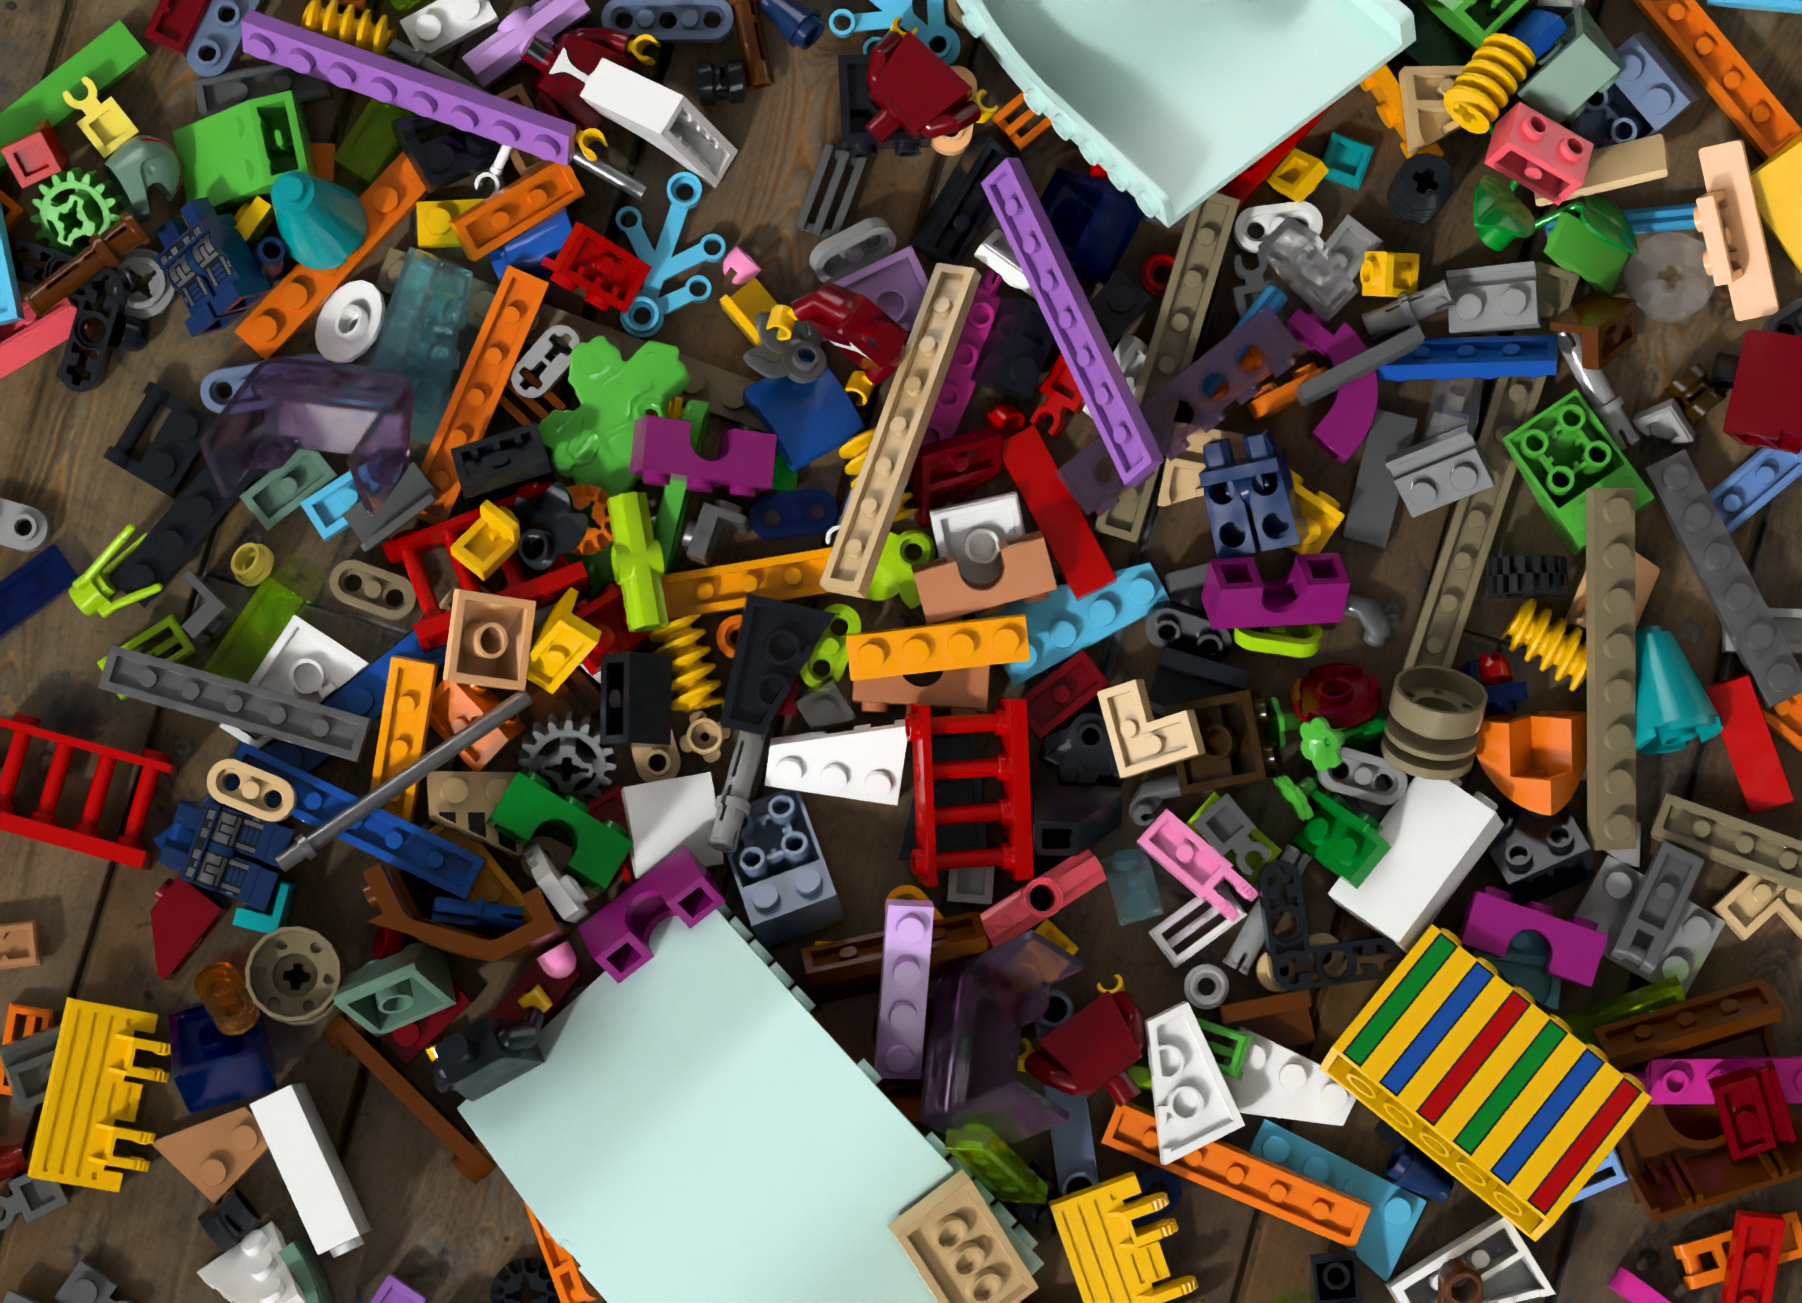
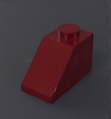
[150,875,229,980]

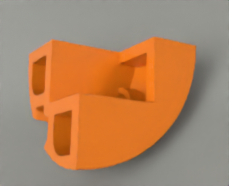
[1475,711,1587,816]

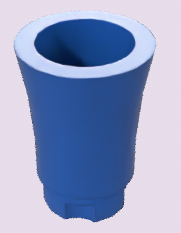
[488,206,576,282]

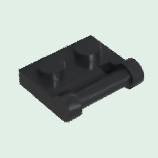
[392,115,502,194]
[103,381,220,499]

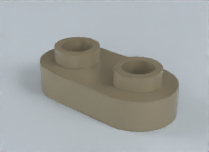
[329,560,418,621]

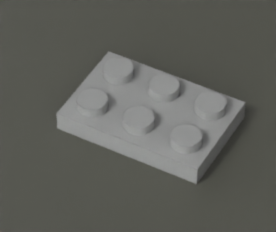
[1568,855,1726,1000]

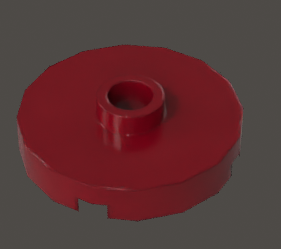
[1290,663,1381,729]

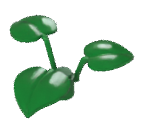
[1473,107,1638,256]

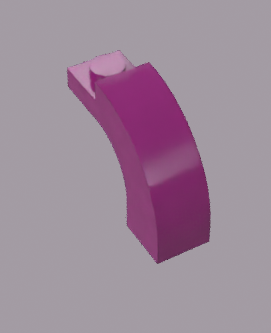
[1283,308,1378,466]

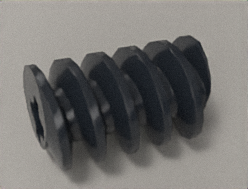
[1387,153,1454,225]

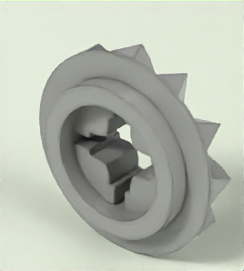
[105,249,175,320]

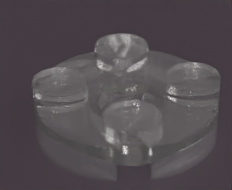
[1624,232,1715,322]

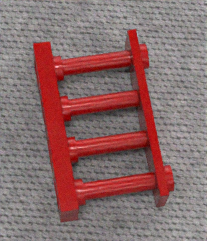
[382,481,592,653]
[905,697,1034,887]
[0,712,180,870]

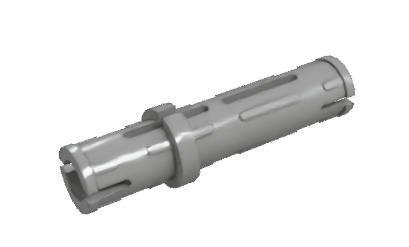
[1552,331,1640,450]
[708,725,770,853]
[1222,844,1312,976]

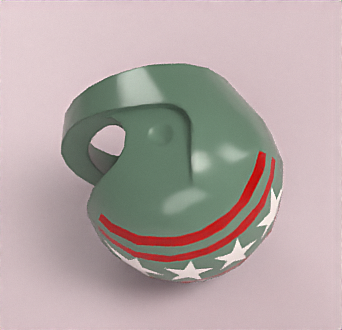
[104,135,183,224]

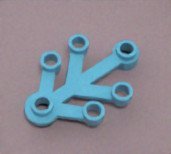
[829,0,961,66]
[616,172,726,339]

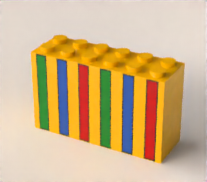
[1319,924,1652,1242]

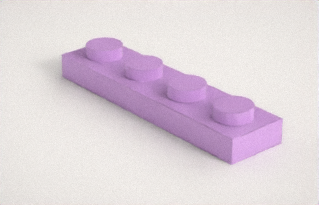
[874,899,934,1080]

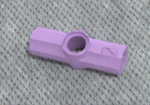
[461,0,591,90]

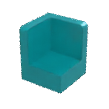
[232,880,297,934]

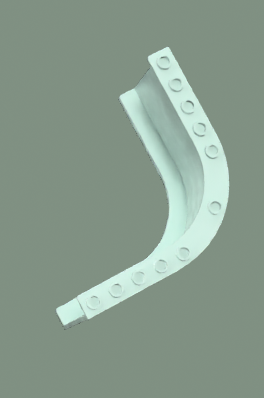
[956,0,1416,228]
[457,903,1045,1303]

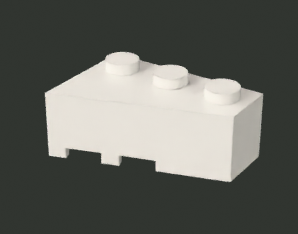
[1384,1213,1556,1303]

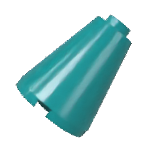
[271,171,368,270]
[1634,626,1723,755]

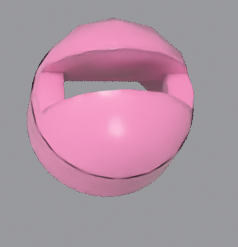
[723,245,762,285]
[537,941,577,979]

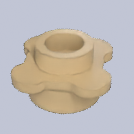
[679,711,731,763]

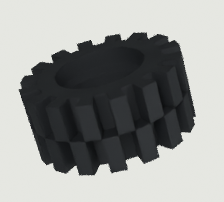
[1486,554,1569,599]

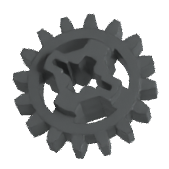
[518,711,617,805]

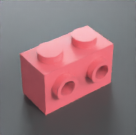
[1484,101,1594,206]

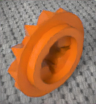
[566,483,613,555]

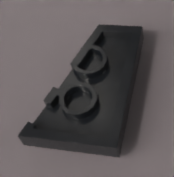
[717,593,835,736]
[898,732,987,861]

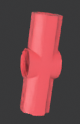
[980,849,1107,952]

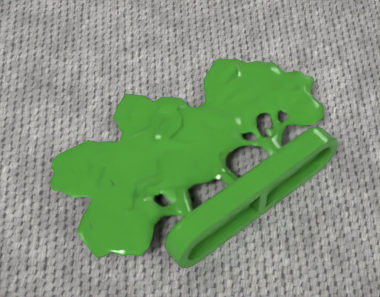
[538,335,711,598]

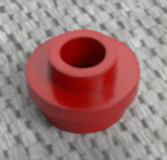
[1140,253,1175,298]

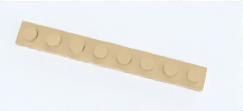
[819,263,982,599]

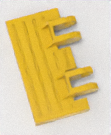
[27,997,176,1193]
[1048,1171,1204,1303]

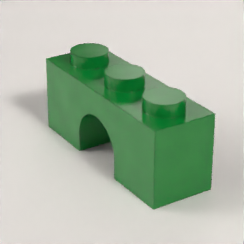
[485,772,634,894]

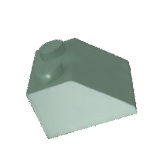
[1517,4,1621,124]
[333,942,457,1037]

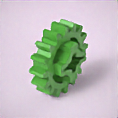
[30,167,124,263]

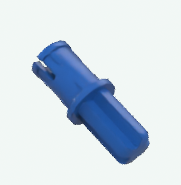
[432,896,524,933]

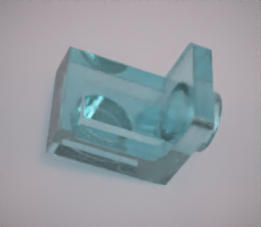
[1101,848,1163,926]

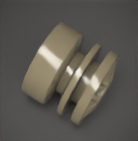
[1380,665,1488,780]
[245,926,347,1026]

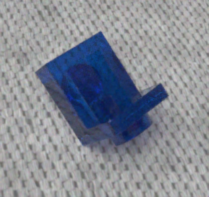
[1462,660,1528,714]

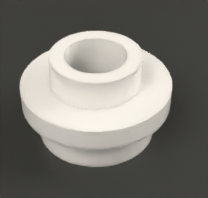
[1184,964,1229,1009]

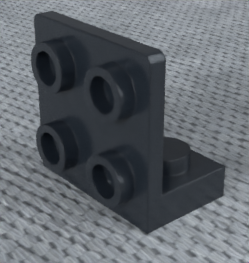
[450,422,556,510]
[1487,799,1595,907]

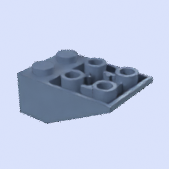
[1560,31,1700,150]
[726,789,846,949]

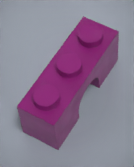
[629,415,777,499]
[1201,552,1351,630]
[578,845,726,984]
[1457,886,1608,987]

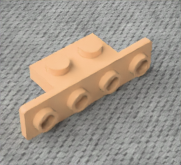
[1693,139,1780,321]

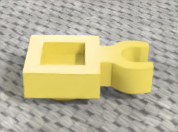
[63,76,140,159]

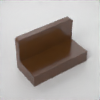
[1550,294,1637,370]
[1216,989,1315,1047]

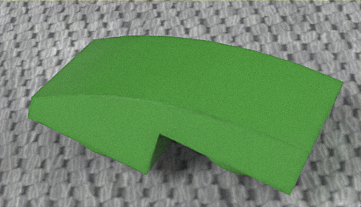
[1543,211,1629,294]

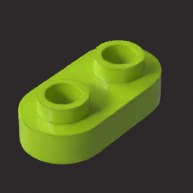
[800,604,862,691]
[1232,624,1323,658]

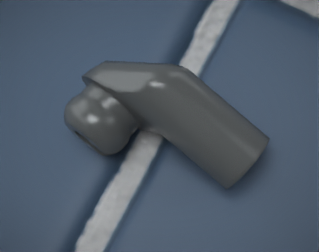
[1343,593,1392,648]
[1129,774,1183,826]

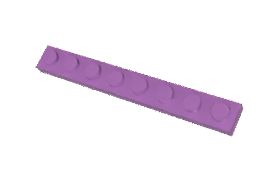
[241,9,576,167]
[981,157,1165,485]

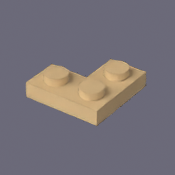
[1097,679,1206,778]
[1711,873,1802,940]

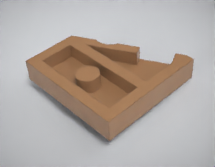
[152,1106,269,1204]

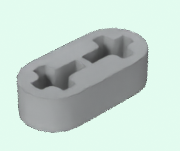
[511,325,583,398]

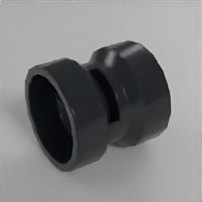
[697,59,745,106]
[198,1187,262,1252]

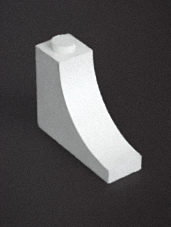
[580,57,738,188]

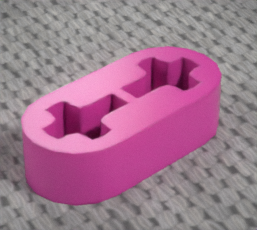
[1607,1266,1672,1303]

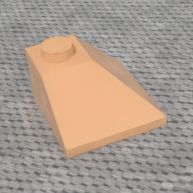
[443,589,536,691]

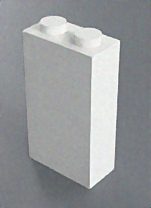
[1328,776,1504,954]
[249,1083,372,1258]

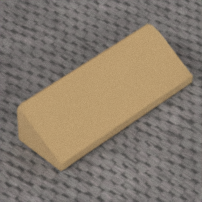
[1534,134,1671,207]

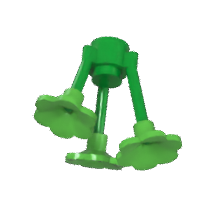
[1266,697,1386,821]

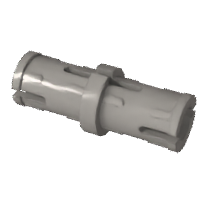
[1362,280,1456,340]

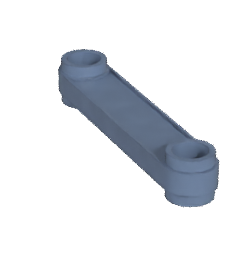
[1033,989,1099,1196]

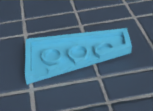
[973,562,1171,688]
[1247,1118,1427,1282]

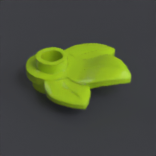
[865,530,936,609]

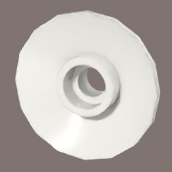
[315,280,386,364]

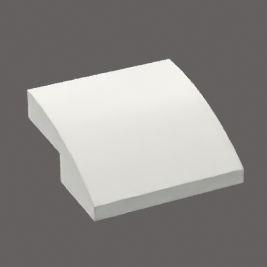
[621,772,724,881]

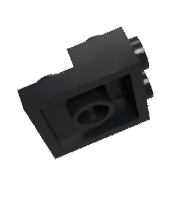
[838,54,931,158]

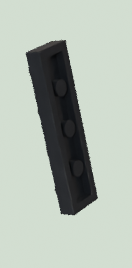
[110,442,260,608]

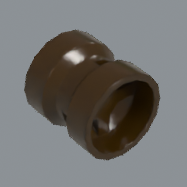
[1664,362,1727,424]

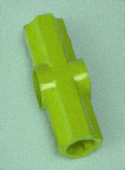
[606,492,669,633]

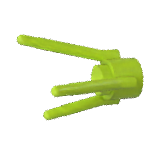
[68,523,163,618]

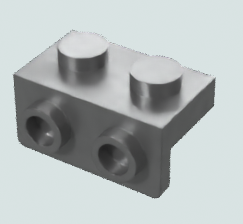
[682,499,750,568]

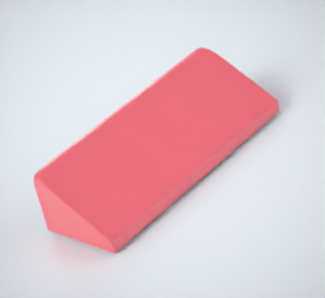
[0,296,88,379]

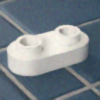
[1233,201,1323,254]

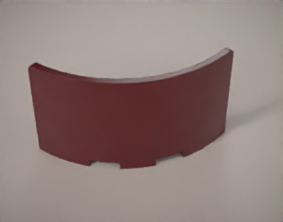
[1722,330,1802,455]

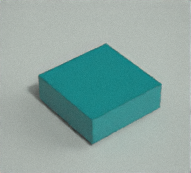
[1322,132,1374,190]

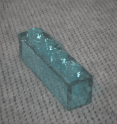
[348,247,473,445]

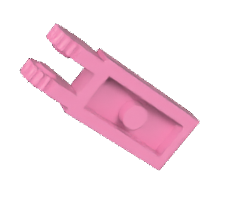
[1136,808,1259,923]

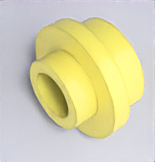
[231,543,274,587]

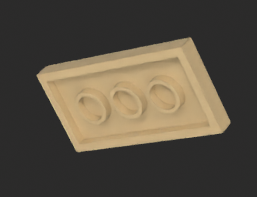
[887,1169,1039,1303]

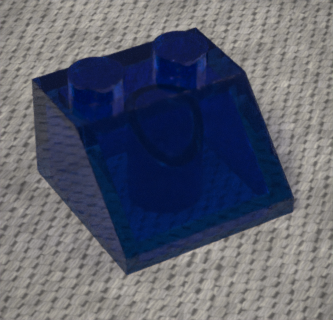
[1040,167,1144,286]
[168,992,277,1114]

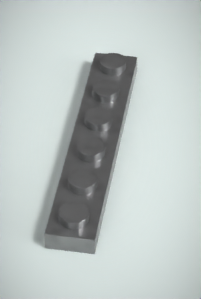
[1642,449,1802,710]
[98,645,372,763]

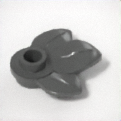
[743,311,827,384]

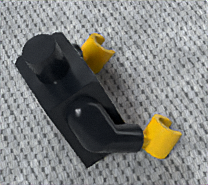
[425,984,553,1102]

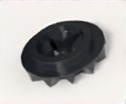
[490,1258,561,1303]

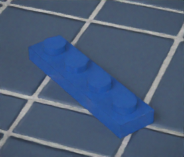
[1375,335,1558,382]

